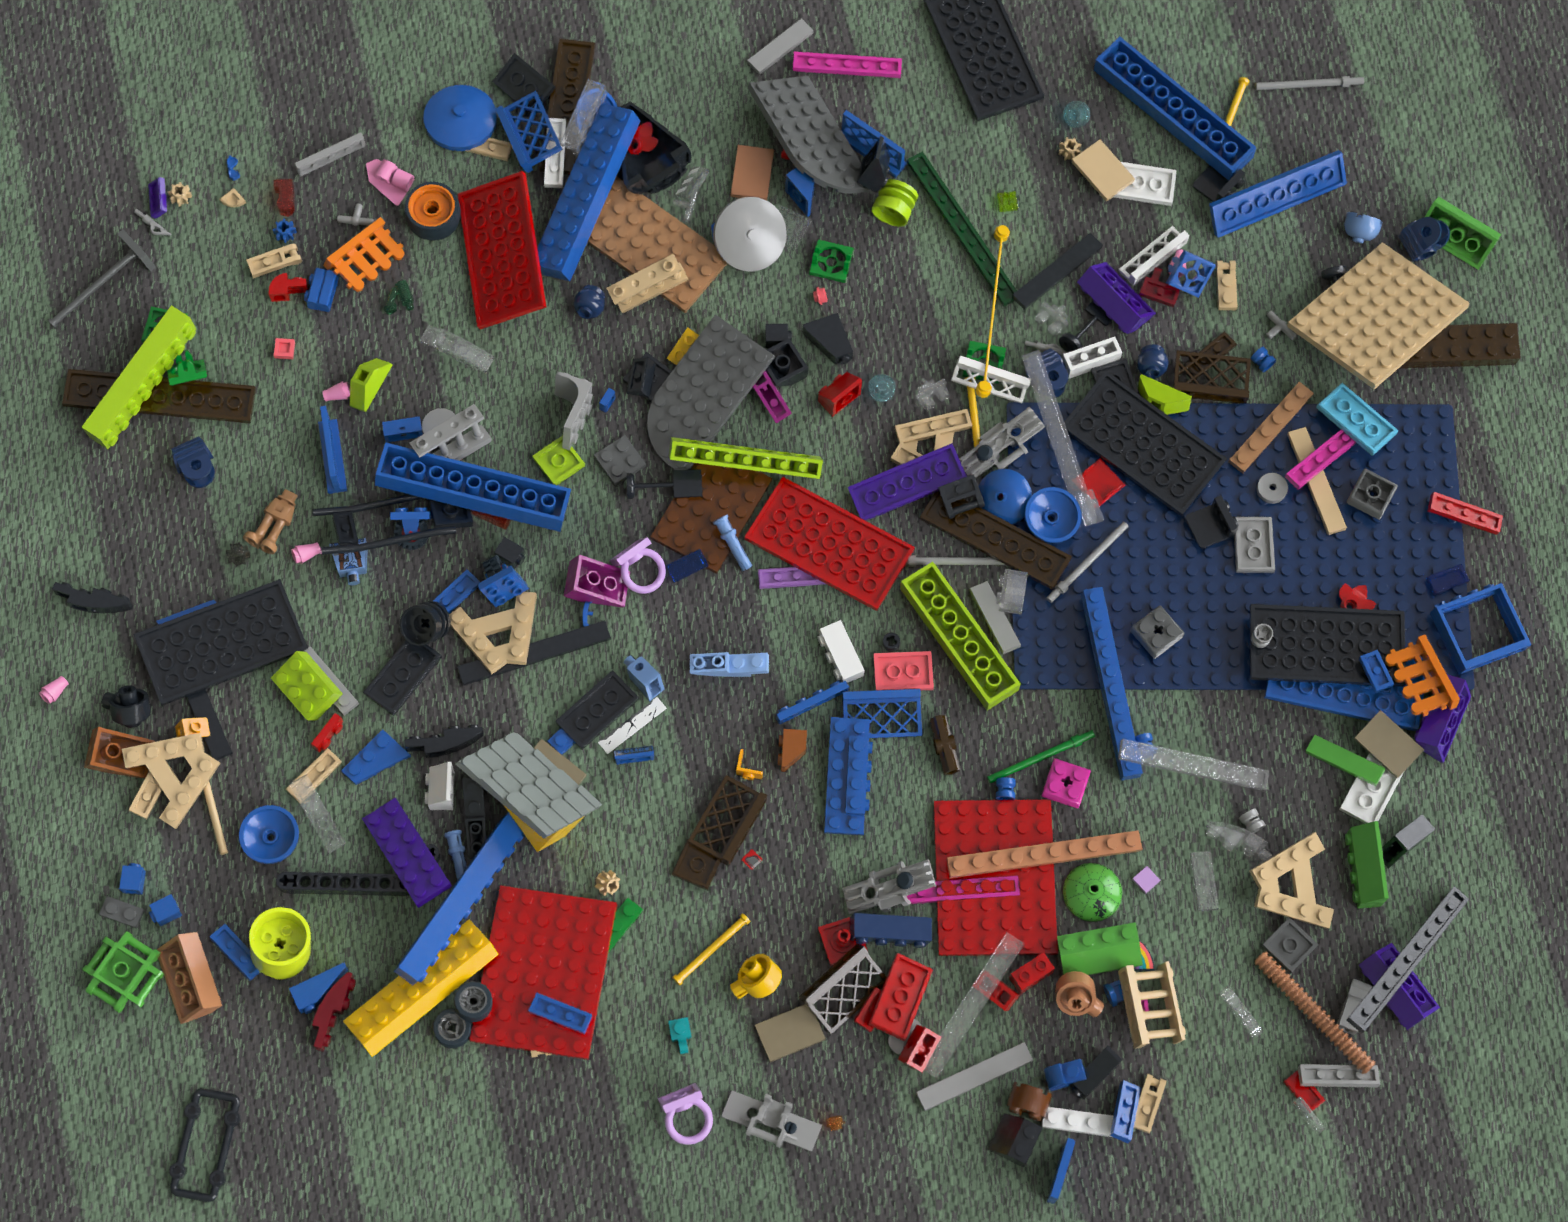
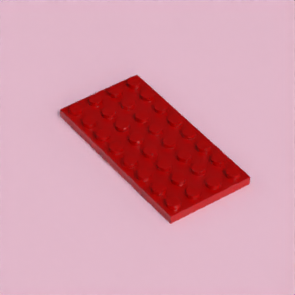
[458,171,546,329]
[745,477,915,611]

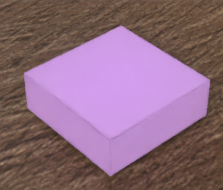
[1132,866,1160,894]

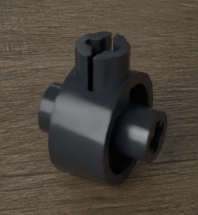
[101,685,151,728]

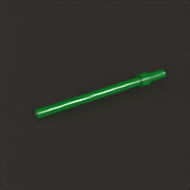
[987,730,1095,784]

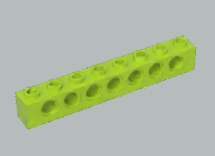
[668,437,823,479]

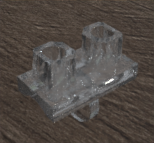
[1035,301,1069,336]
[915,378,949,411]
[1074,489,1104,526]

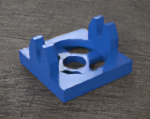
[1166,250,1216,298]

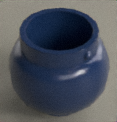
[573,285,605,319]
[1137,344,1169,379]

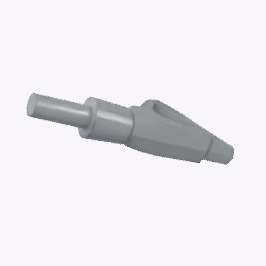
[134,209,171,236]
[1025,341,1066,356]

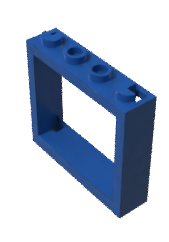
[1430,583,1531,675]

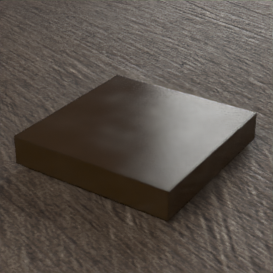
[672,839,721,891]

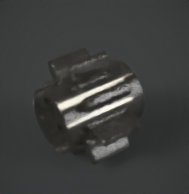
[226,542,250,567]

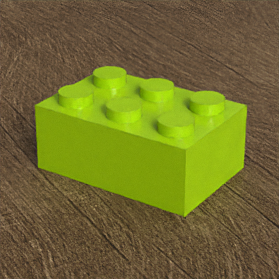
[271,651,343,721]

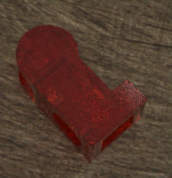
[274,179,295,217]

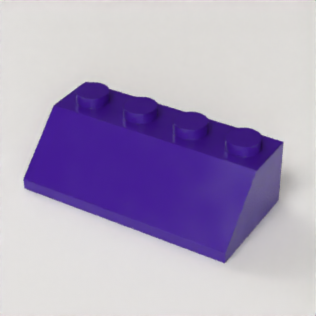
[1077,262,1156,334]
[1414,674,1471,763]
[1359,943,1440,1030]

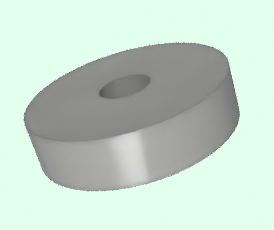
[1257,473,1288,504]

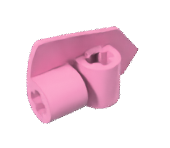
[366,159,414,206]

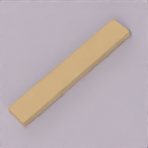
[1287,427,1347,535]

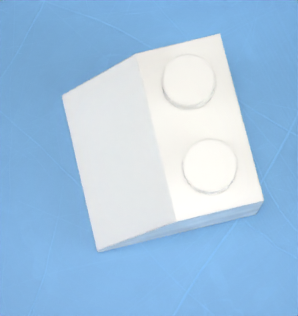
[425,762,455,810]

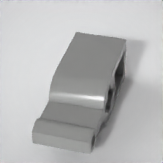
[1337,979,1372,1035]

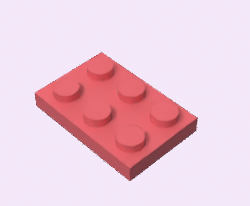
[873,651,934,691]

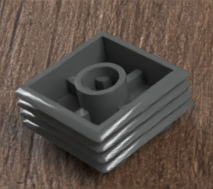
[1347,468,1398,519]
[1130,606,1184,659]

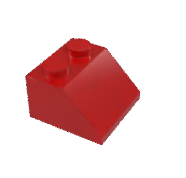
[818,372,862,417]

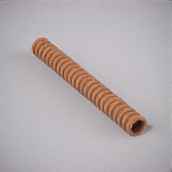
[1254,951,1375,1074]

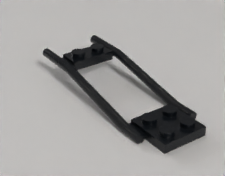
[312,494,473,555]

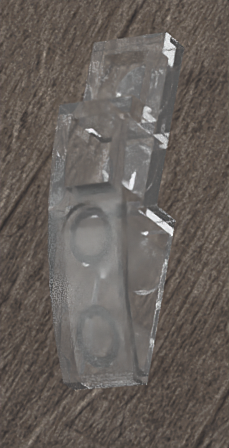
[420,325,495,373]
[289,775,346,853]
[1204,821,1273,864]

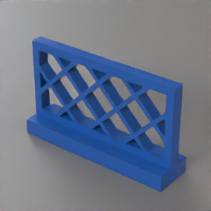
[496,91,563,173]
[841,110,907,178]
[318,406,347,494]
[842,689,922,738]

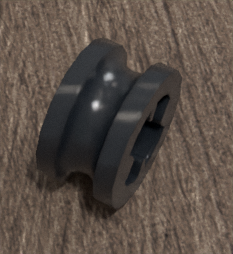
[883,632,900,651]

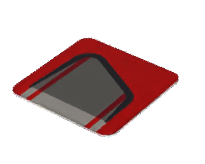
[741,849,762,870]

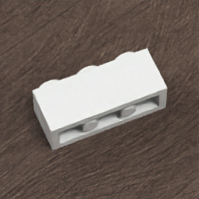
[1062,337,1122,379]
[817,620,865,683]

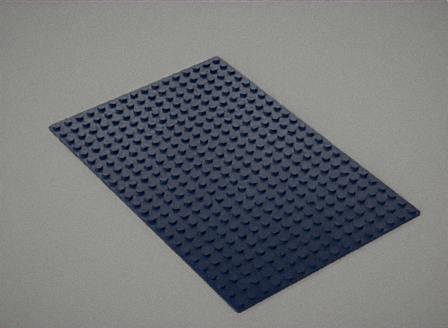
[1006,402,1475,691]

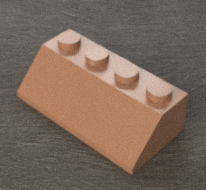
[157,932,222,1024]

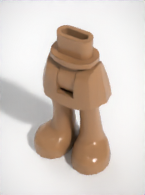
[243,489,298,554]

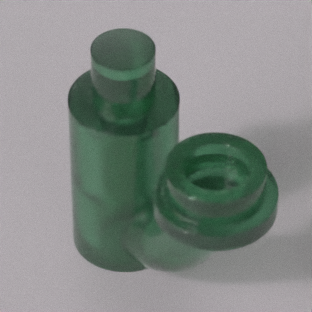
[383,280,414,315]

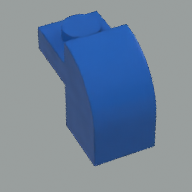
[1044,1059,1087,1091]

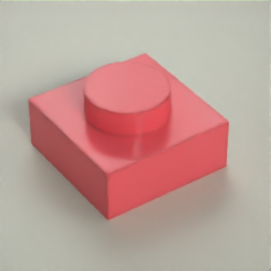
[274,338,295,360]

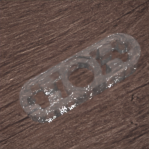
[1219,986,1263,1039]

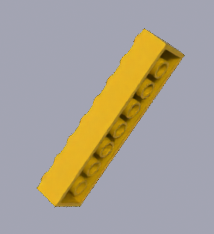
[343,919,499,1057]

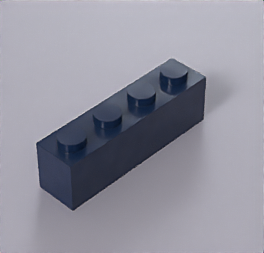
[850,913,932,948]

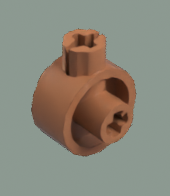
[1055,971,1104,1017]

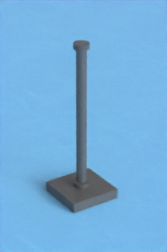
[48,229,156,328]

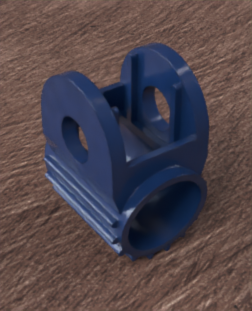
[1399,217,1450,262]
[1023,348,1068,399]
[171,436,215,488]

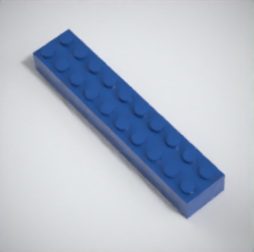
[1094,37,1256,180]
[537,103,640,282]
[375,442,571,532]

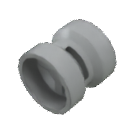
[1251,624,1273,648]
[1239,808,1266,835]

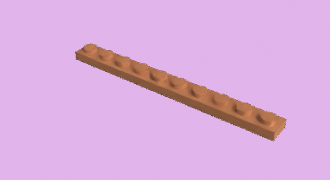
[946,830,1142,878]

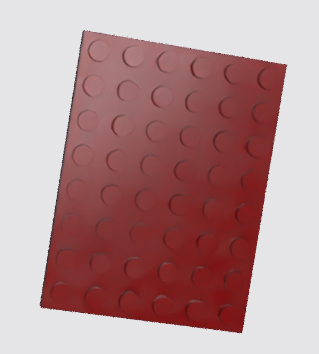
[934,800,1058,956]
[470,885,617,1060]

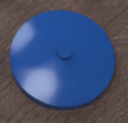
[424,85,497,151]

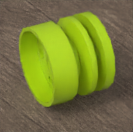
[872,179,918,227]

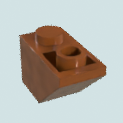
[778,729,807,772]

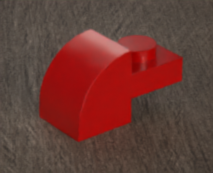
[269,273,308,302]

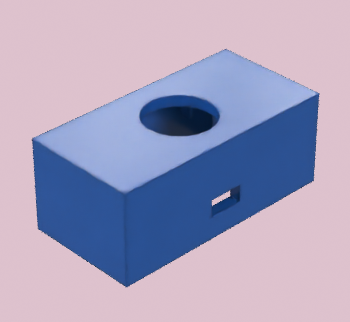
[382,416,423,443]

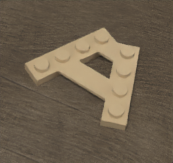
[890,409,972,465]
[449,592,537,675]
[122,733,221,829]
[1249,832,1334,929]

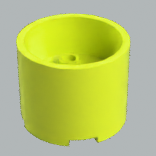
[249,907,311,979]

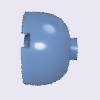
[1344,212,1383,244]

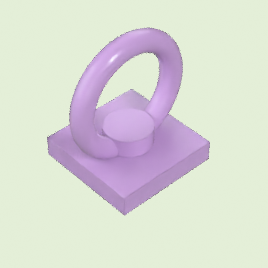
[609,537,666,594]
[658,1083,713,1145]

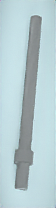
[1255,76,1364,90]
[1046,522,1129,603]
[906,555,1005,567]

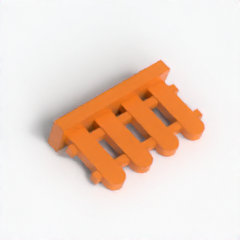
[323,217,404,292]
[1385,635,1460,717]

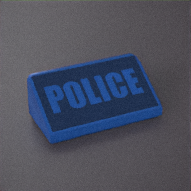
[614,746,654,765]

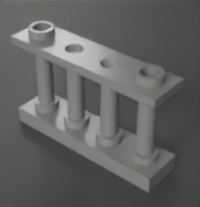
[409,404,492,461]

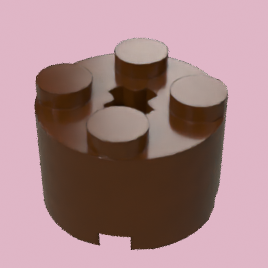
[1006,1082,1052,1121]

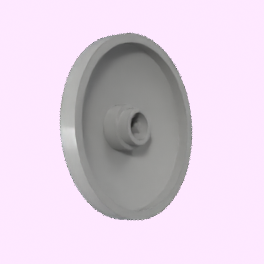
[713,197,787,271]

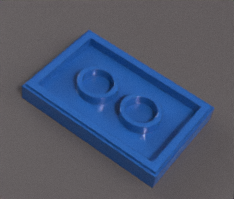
[1046,1138,1075,1204]

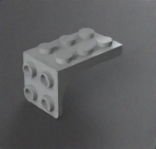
[554,372,593,450]

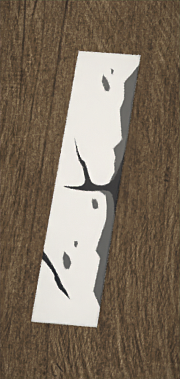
[598,697,667,754]

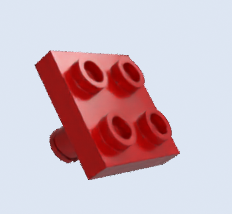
[818,917,868,966]

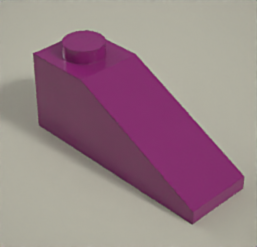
[753,370,792,423]

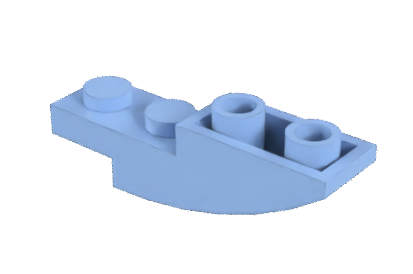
[690,652,769,677]

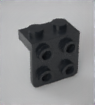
[1193,165,1245,202]
[1185,495,1239,549]

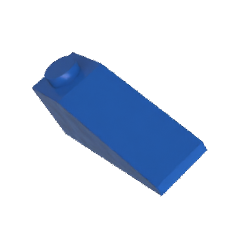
[289,963,348,1014]

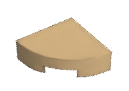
[219,188,246,207]

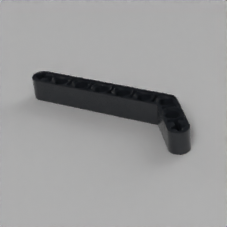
[276,844,441,896]

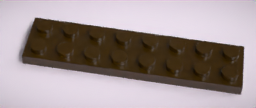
[540,39,595,175]
[920,491,1072,590]

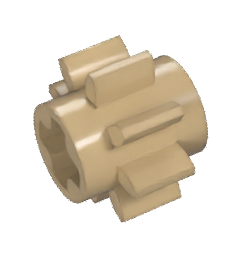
[1059,138,1081,160]
[168,182,192,207]
[595,870,620,896]

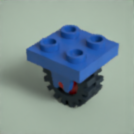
[390,508,432,550]
[478,555,529,607]

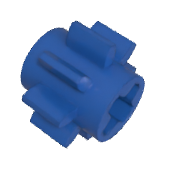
[273,219,297,243]

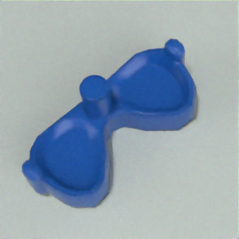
[227,155,240,181]
[582,601,593,627]

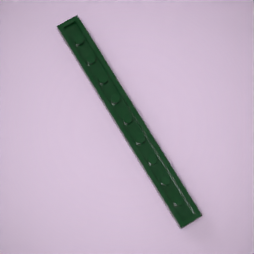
[907,151,1017,307]

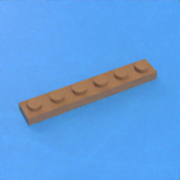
[1229,382,1314,474]

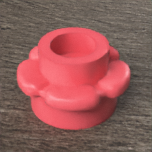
[813,287,827,305]

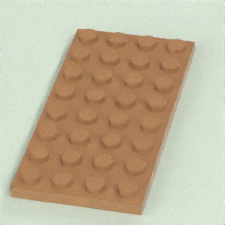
[587,176,727,313]

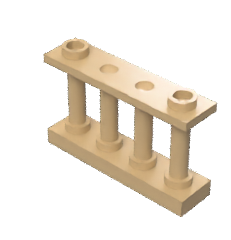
[607,254,689,313]
[1118,961,1186,1049]

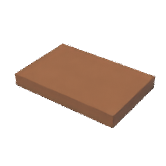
[731,145,774,201]

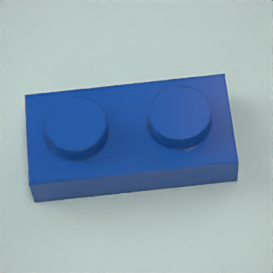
[1359,650,1394,693]

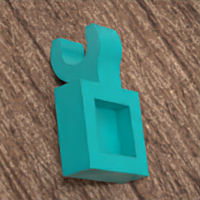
[668,1017,692,1054]

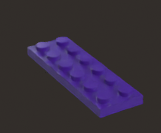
[848,443,967,521]
[362,798,452,908]

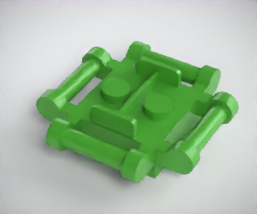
[82,931,164,1013]

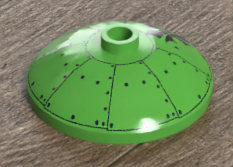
[1063,863,1122,922]

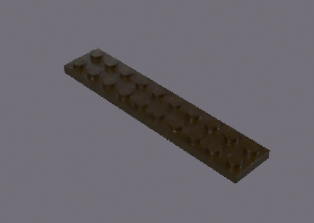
[62,369,256,424]

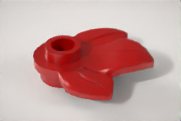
[628,122,659,155]
[1339,583,1376,609]

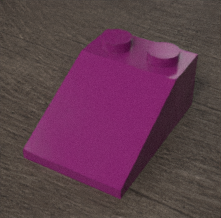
[564,555,630,608]

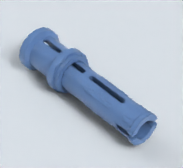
[712,514,753,571]
[444,830,467,880]

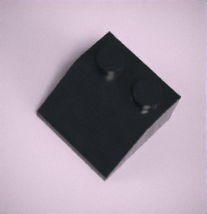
[857,136,890,193]
[766,338,808,386]
[987,1113,1043,1168]

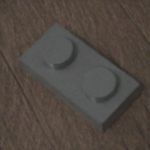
[99,896,145,929]

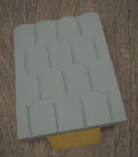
[455,732,602,852]

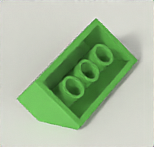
[1425,197,1502,270]
[1345,821,1389,908]
[1057,922,1143,975]

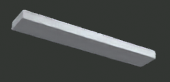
[916,1042,1033,1111]

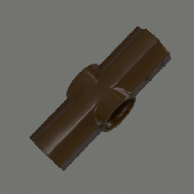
[930,715,960,775]

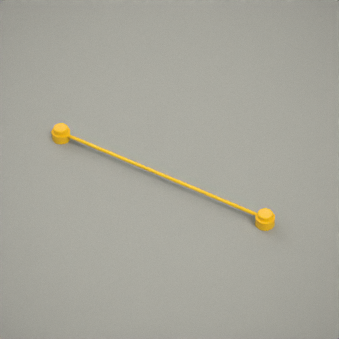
[975,225,1010,398]

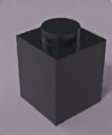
[765,324,792,348]
[494,537,525,569]

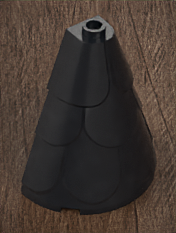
[621,102,692,195]

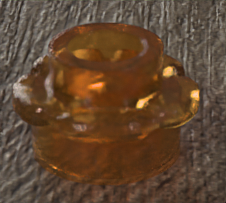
[826,1115,845,1131]

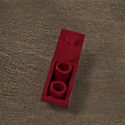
[312,972,356,1052]

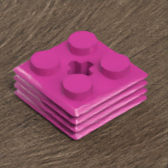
[1042,758,1091,808]

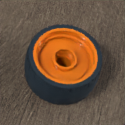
[405,181,461,241]

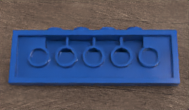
[824,717,873,836]

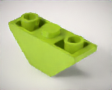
[350,358,392,412]
[1138,374,1192,415]

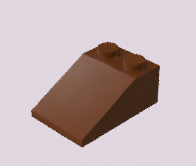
[84,727,155,779]

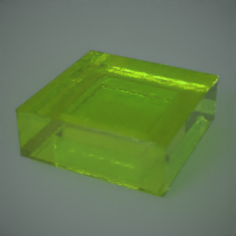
[997,191,1018,212]

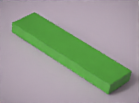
[1306,735,1385,786]

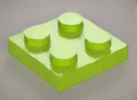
[532,436,585,485]

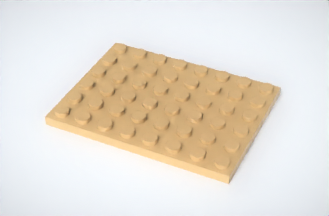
[1287,242,1469,389]

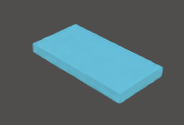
[1316,383,1398,456]

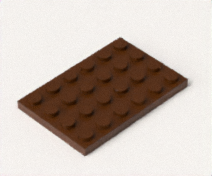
[651,463,772,574]

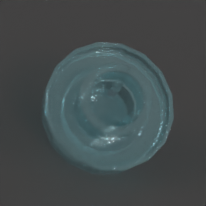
[1063,101,1090,128]
[868,374,896,402]

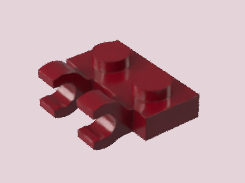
[1139,267,1180,308]

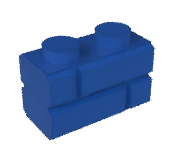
[304,268,339,312]

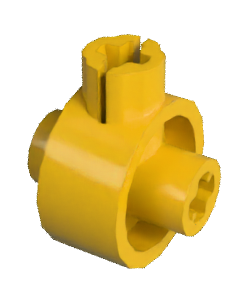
[730,954,782,999]

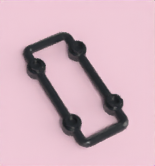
[169,1088,241,1202]

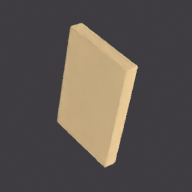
[1071,140,1135,201]

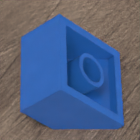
[785,168,815,217]

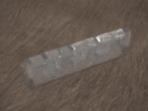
[560,79,607,157]

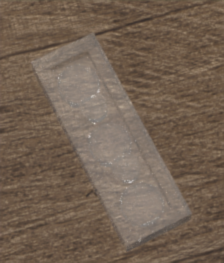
[1190,851,1219,912]

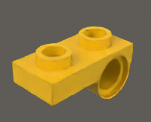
[667,327,699,365]

